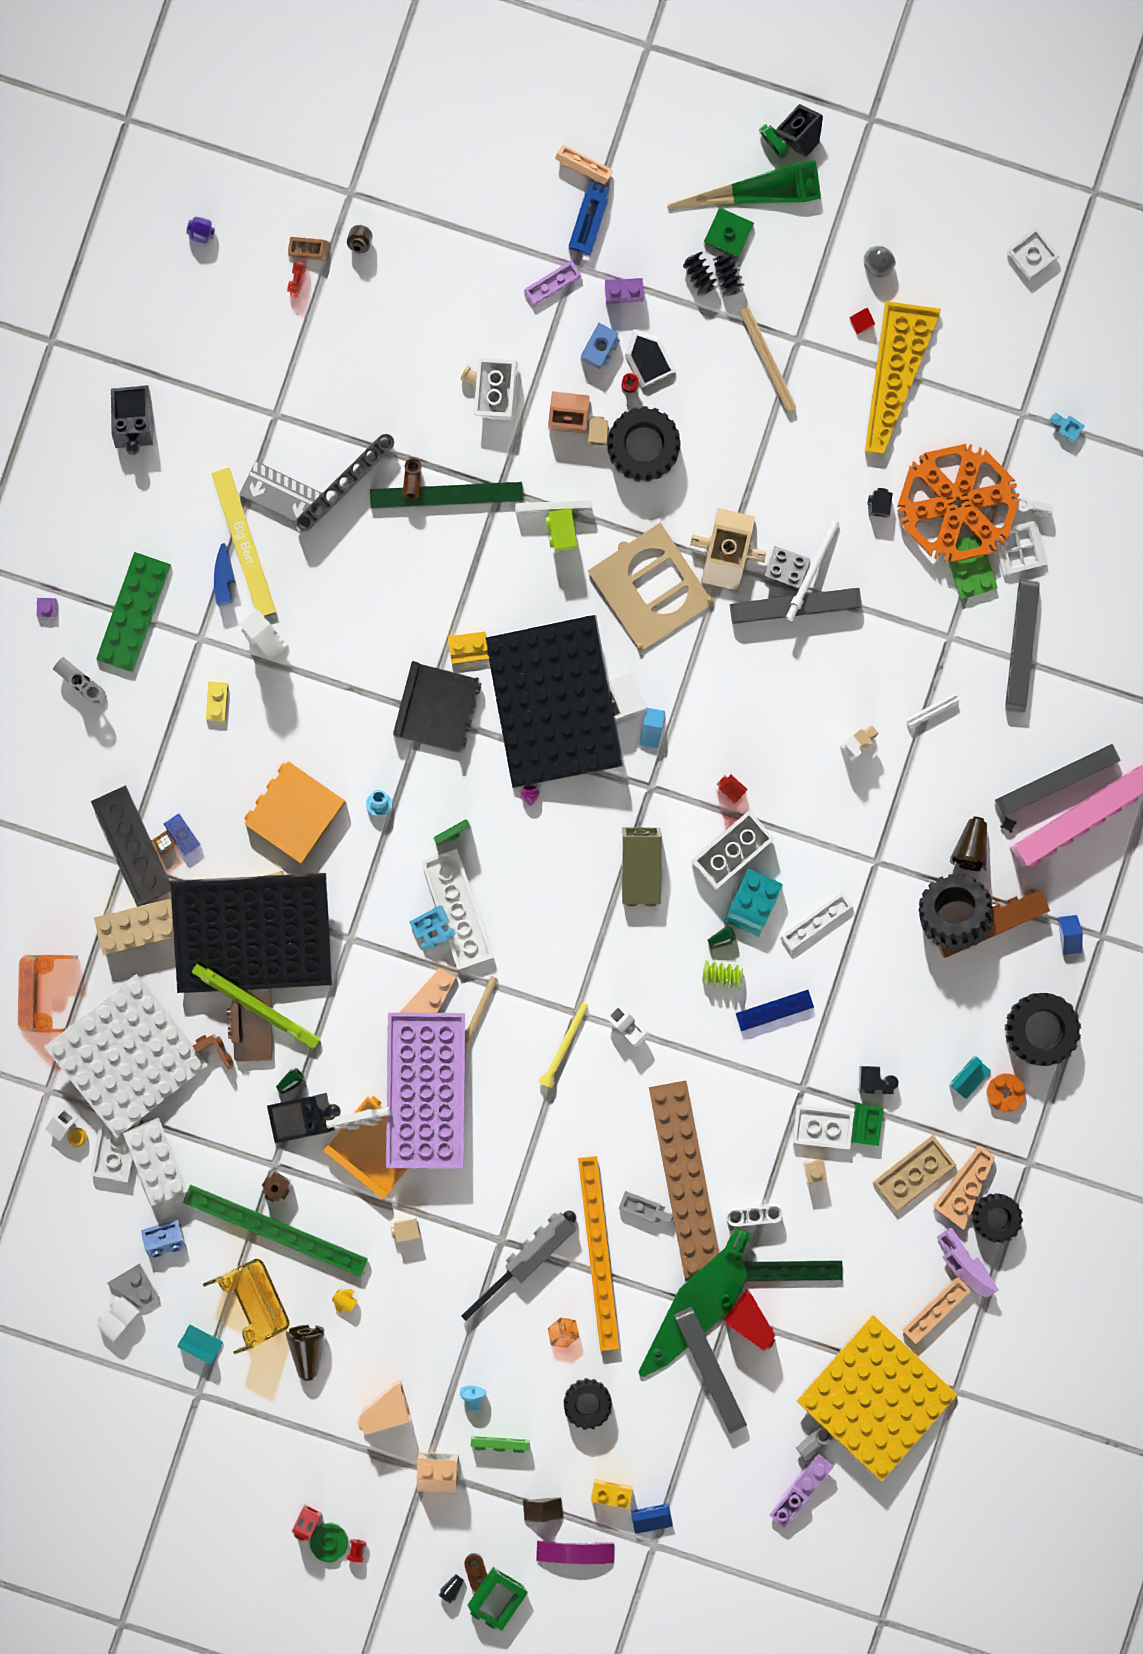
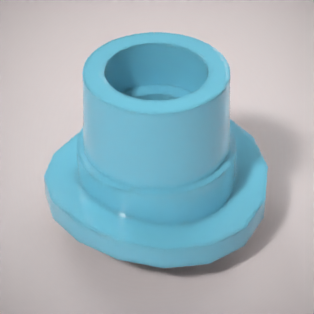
[366,790,392,816]
[460,1386,487,1411]

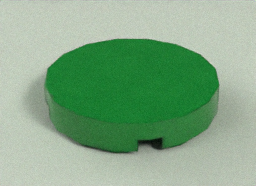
[310,1522,348,1562]

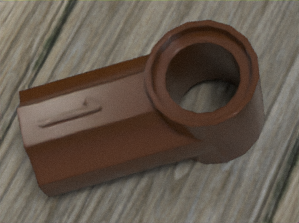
[402,458,422,500]

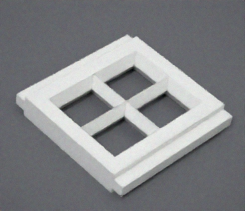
[995,520,1048,576]

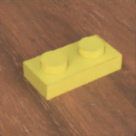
[206,681,228,721]

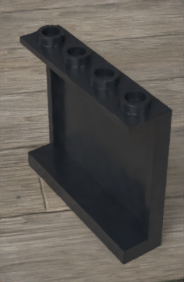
[393,661,482,753]

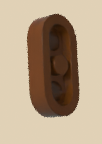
[464,1553,488,1592]

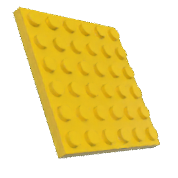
[796,1315,957,1482]

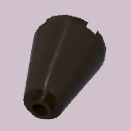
[949,816,988,872]
[286,1325,325,1381]

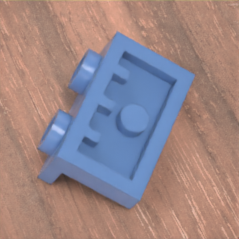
[141,1219,186,1258]

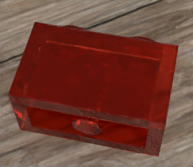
[716,774,748,805]

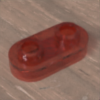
[287,260,307,298]

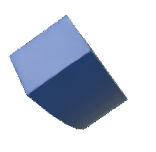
[214,543,236,606]

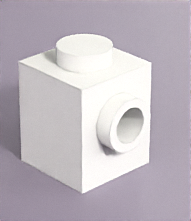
[45,1106,78,1141]

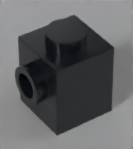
[867,488,893,518]

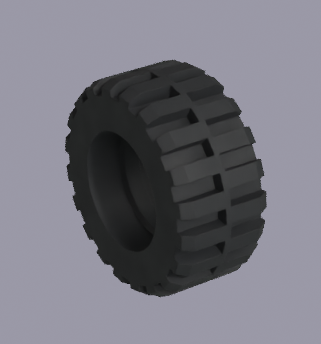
[607,406,681,482]
[918,874,994,951]
[1004,993,1082,1066]

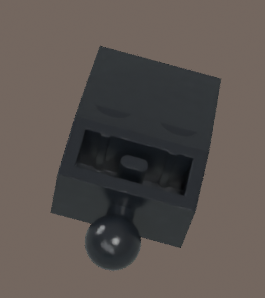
[111,385,153,455]
[267,1093,341,1143]

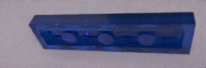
[735,989,814,1032]

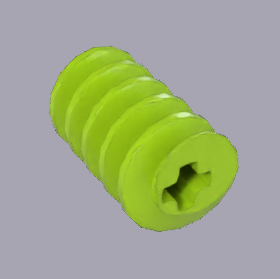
[702,960,743,990]

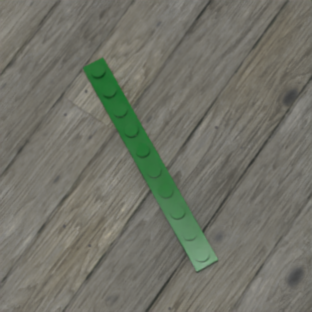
[182,1184,368,1277]

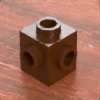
[261,1171,292,1203]

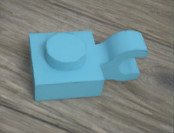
[1049,412,1085,442]

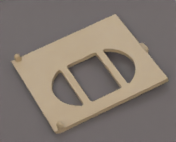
[587,522,714,652]

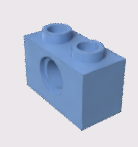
[580,322,620,370]

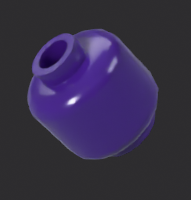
[186,216,215,244]

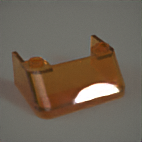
[18,955,78,1033]

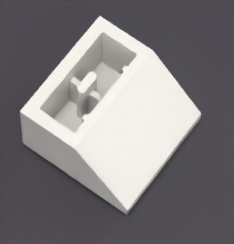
[609,673,647,722]

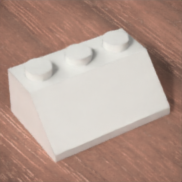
[473,358,519,421]

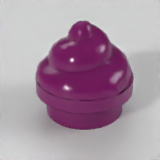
[521,785,540,806]

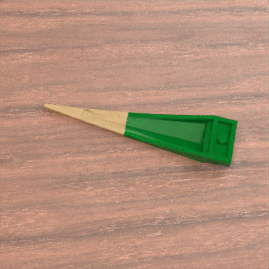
[667,160,822,208]

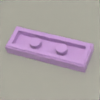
[523,260,582,307]

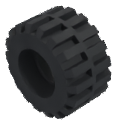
[972,1193,1023,1243]
[563,1378,612,1430]

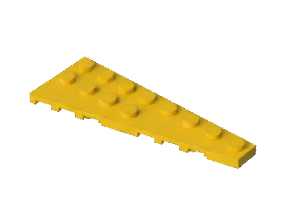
[864,301,941,455]

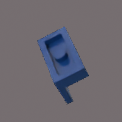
[631,1503,673,1534]

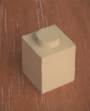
[587,416,608,446]
[803,1159,827,1183]
[391,1218,421,1242]

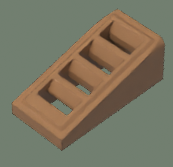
[287,236,330,261]

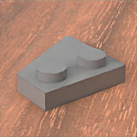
[107,1263,159,1307]

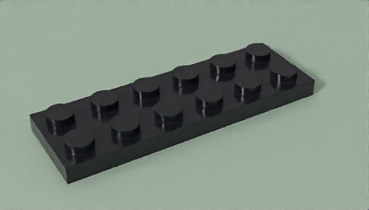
[91,785,171,906]

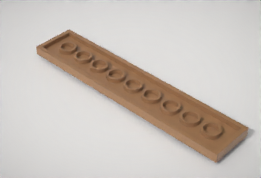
[648,1080,719,1278]

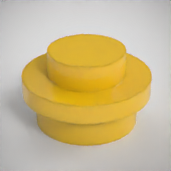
[67,1127,87,1147]

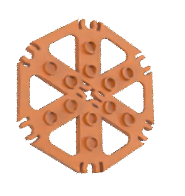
[897,443,1020,563]

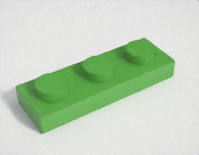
[470,1436,529,1453]

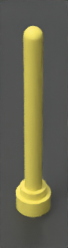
[538,1003,588,1089]

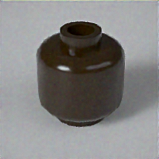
[346,225,373,253]

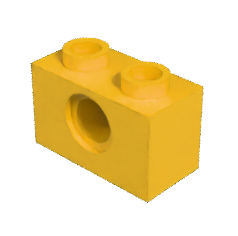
[591,1479,633,1509]

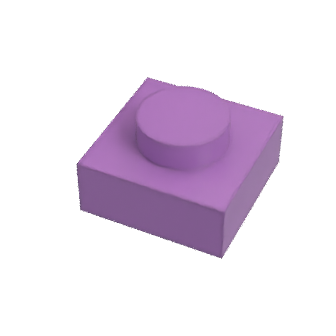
[36,598,57,618]

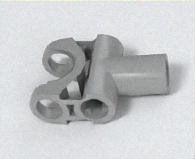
[53,657,106,704]

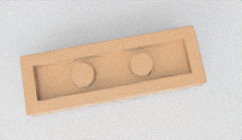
[555,145,613,185]

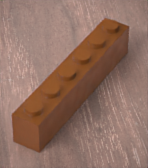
[938,888,1050,958]

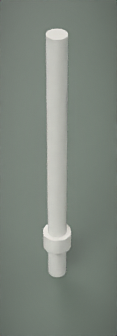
[786,520,840,621]

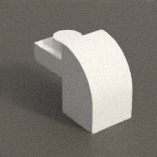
[605,1002,650,1048]

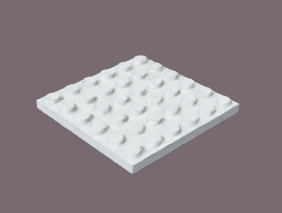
[44,974,208,1138]

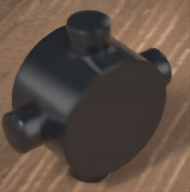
[1000,816,1017,833]

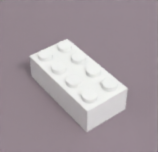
[691,810,774,890]
[122,1118,188,1206]

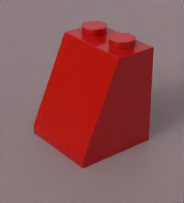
[724,1288,776,1352]

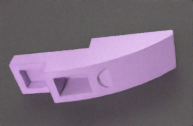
[937,1227,999,1297]
[769,1454,833,1528]

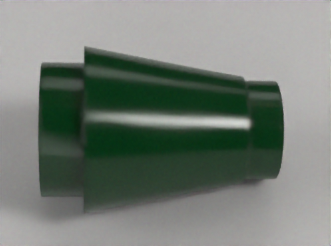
[707,926,737,949]
[276,1068,305,1095]

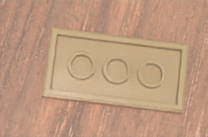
[872,1134,957,1213]

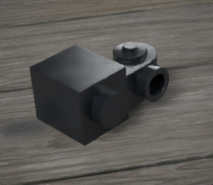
[858,1066,899,1094]

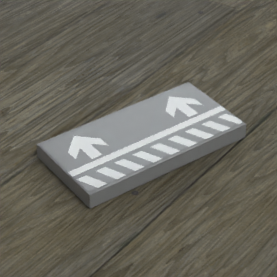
[239,460,322,528]

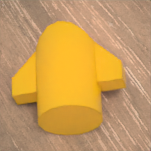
[332,1289,358,1313]

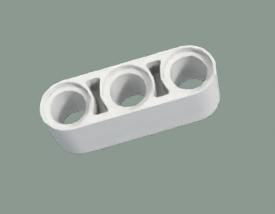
[726,1204,783,1227]

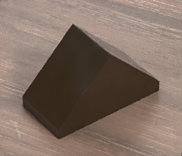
[523,1497,563,1522]

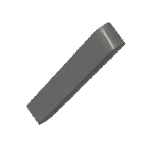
[294,434,395,532]
[1005,580,1040,712]
[729,588,862,624]
[994,743,1121,817]
[674,1306,747,1434]

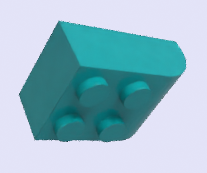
[724,868,783,937]

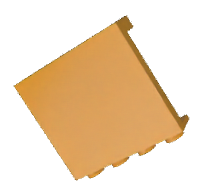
[244,761,346,864]
[323,1096,408,1199]

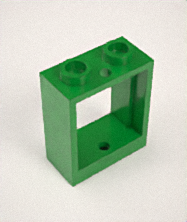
[467,1567,528,1631]

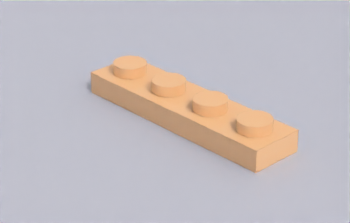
[902,1276,971,1344]

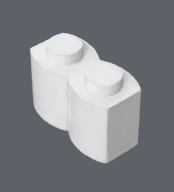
[96,1296,141,1341]

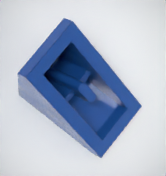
[1058,915,1083,955]

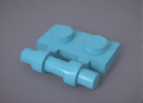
[409,905,456,950]

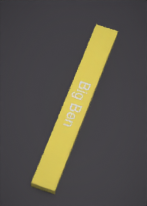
[211,467,277,617]

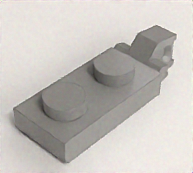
[618,1190,673,1223]

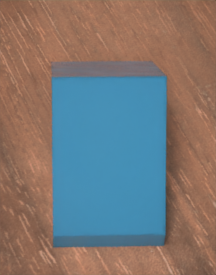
[639,708,665,748]

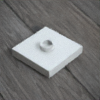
[1006,226,1060,281]

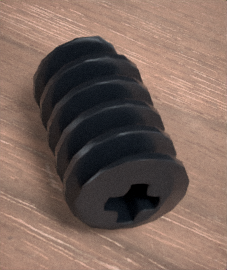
[683,252,718,296]
[713,254,745,297]

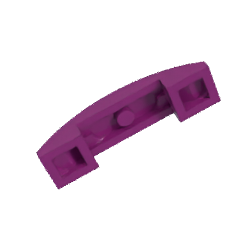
[536,1540,614,1564]

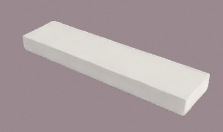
[515,500,592,514]
[780,891,853,951]

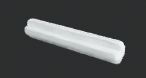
[906,694,959,728]

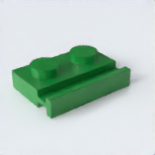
[851,1104,883,1146]

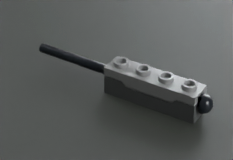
[461,1210,577,1321]

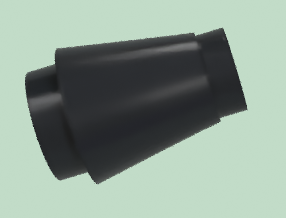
[438,1573,465,1604]

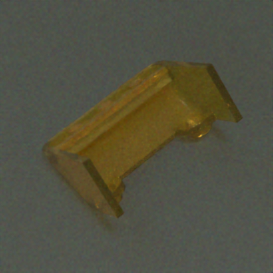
[203,1259,289,1355]

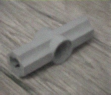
[795,1426,834,1461]

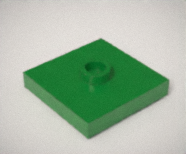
[704,207,754,258]
[433,819,471,845]

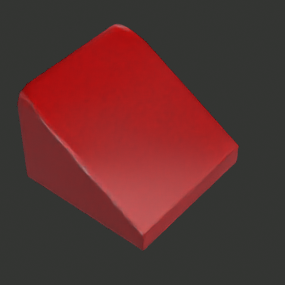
[849,307,875,335]

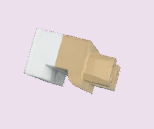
[840,725,879,761]

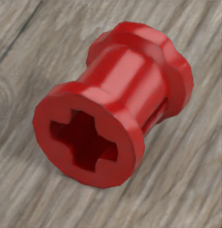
[621,373,639,393]
[347,1539,367,1563]

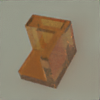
[548,1317,579,1348]

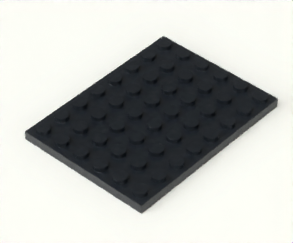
[485,615,624,788]
[170,873,332,993]

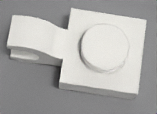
[1017,497,1054,517]

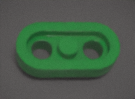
[758,124,789,159]

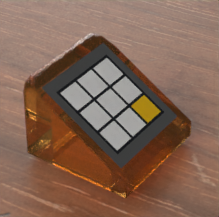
[152,829,178,856]

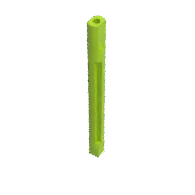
[192,964,320,1049]

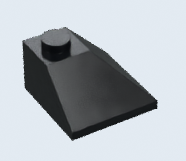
[776,104,823,157]

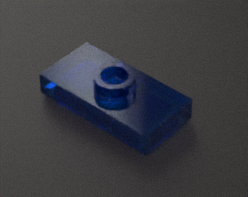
[163,813,201,856]

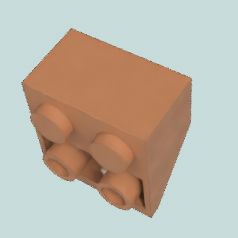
[548,391,590,434]

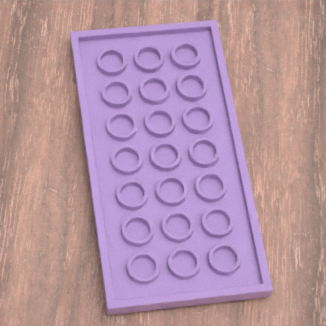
[386,1012,465,1169]

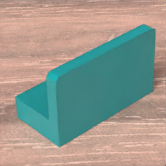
[949,1056,991,1099]
[177,1324,223,1365]

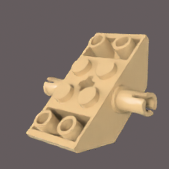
[690,508,767,591]

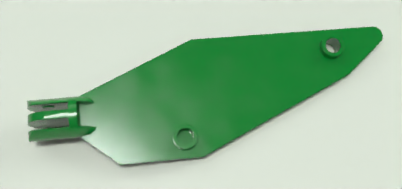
[638,1228,752,1377]

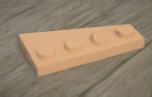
[387,968,456,1028]
[933,1145,995,1230]

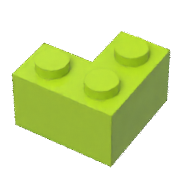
[545,508,577,552]

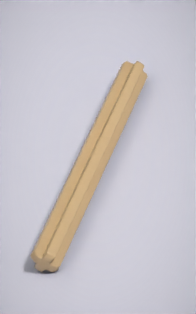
[740,307,796,412]

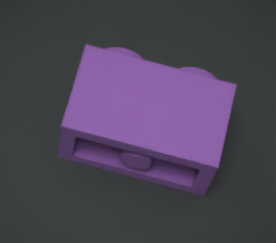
[604,278,644,304]

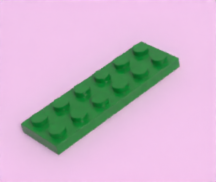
[96,552,171,673]

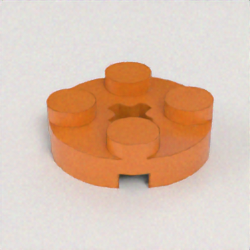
[986,1073,1026,1112]

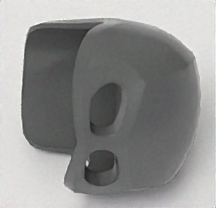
[863,246,896,278]

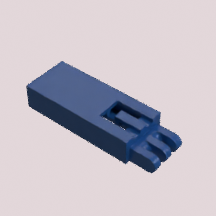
[568,181,610,256]

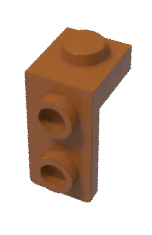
[193,1034,234,1070]

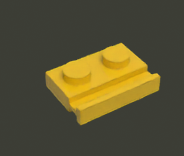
[448,631,489,664]

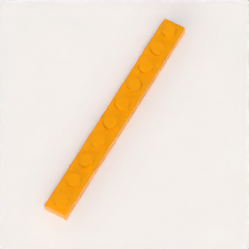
[578,1156,619,1351]

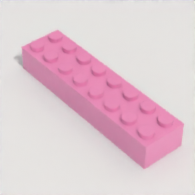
[1010,765,1143,868]

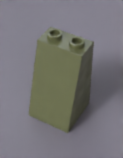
[622,827,662,907]

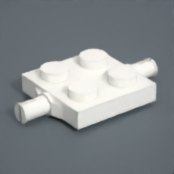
[326,1107,391,1130]

